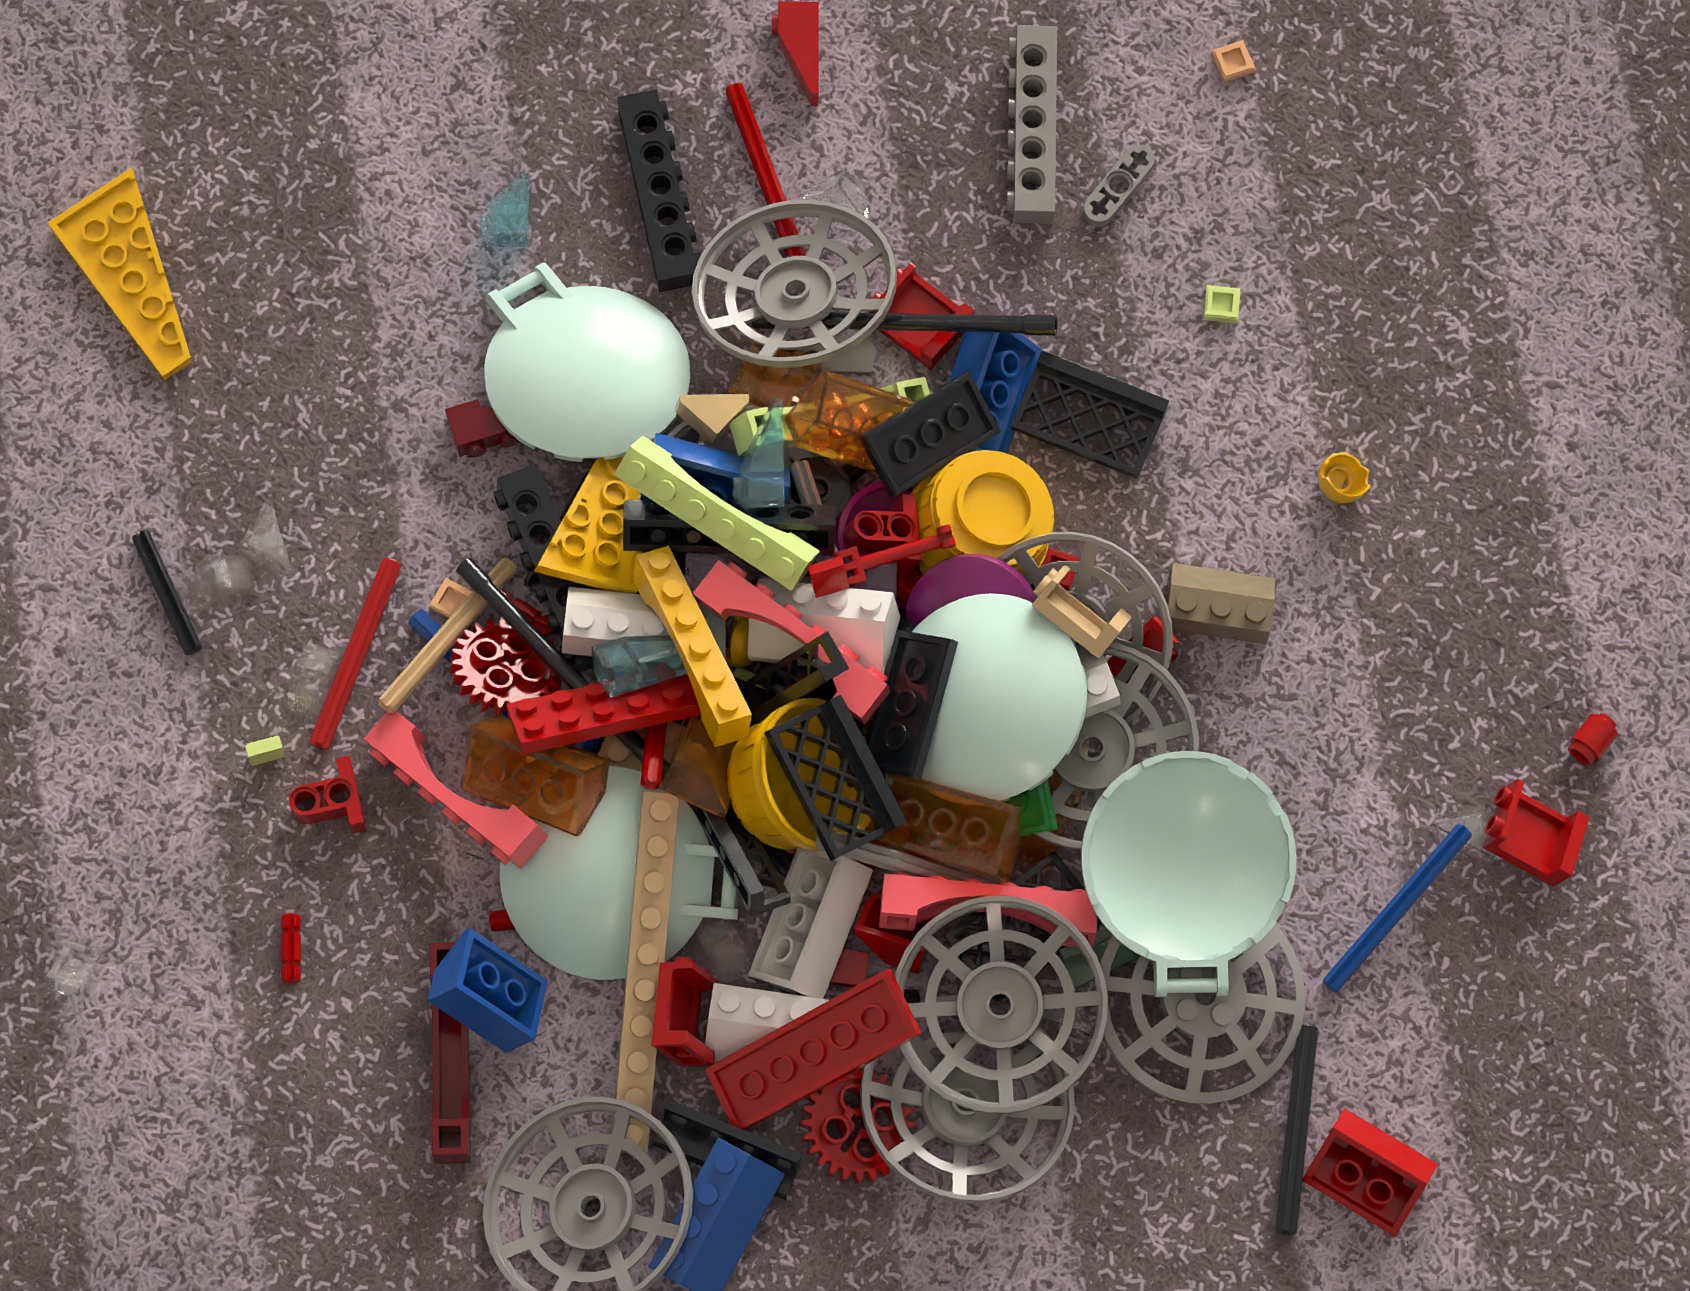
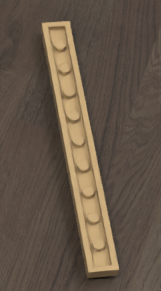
[612,791,679,1154]

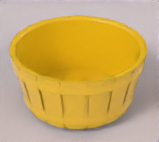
[911,450,1054,576]
[727,697,871,851]

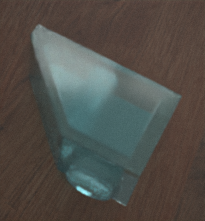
[480,173,530,248]

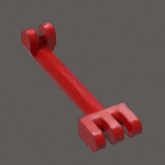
[833,524,956,587]

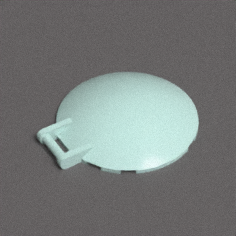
[484,262,690,462]
[869,594,1087,805]
[1081,751,1297,997]
[500,766,738,980]

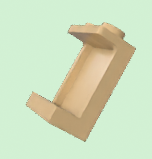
[1032,565,1132,659]

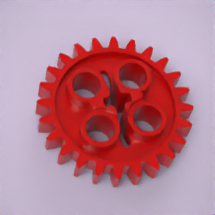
[449,618,562,717]
[798,1068,916,1184]

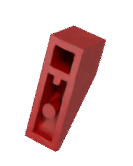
[772,1,819,106]

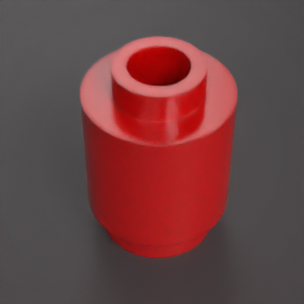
[1568,713,1618,766]

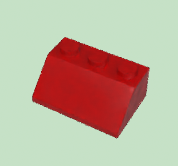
[1303,1108,1438,1236]

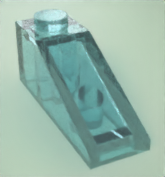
[733,398,784,508]
[591,635,687,697]

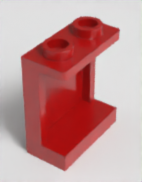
[868,263,975,370]
[1483,779,1590,887]
[651,957,721,1067]

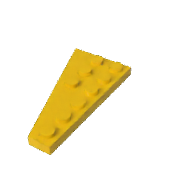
[47,167,192,381]
[534,456,643,594]

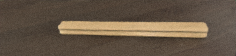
[379,557,517,714]

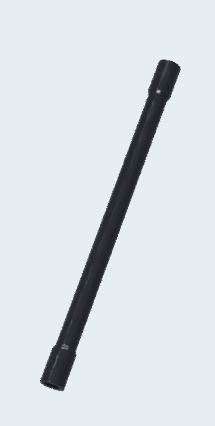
[752,312,1058,336]
[456,558,678,788]

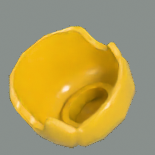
[1318,452,1371,504]
[725,616,754,668]

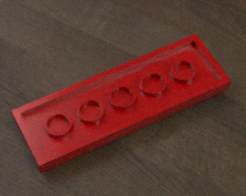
[506,665,701,755]
[705,969,922,1131]

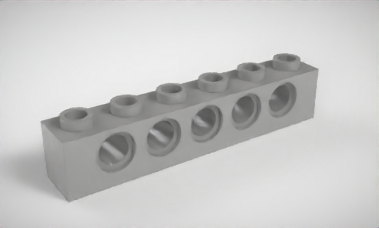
[1006,25,1057,224]

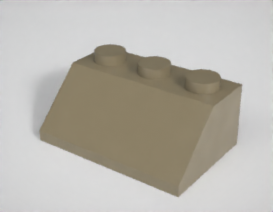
[1167,563,1275,644]

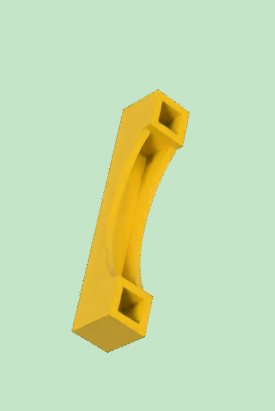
[633,546,752,747]

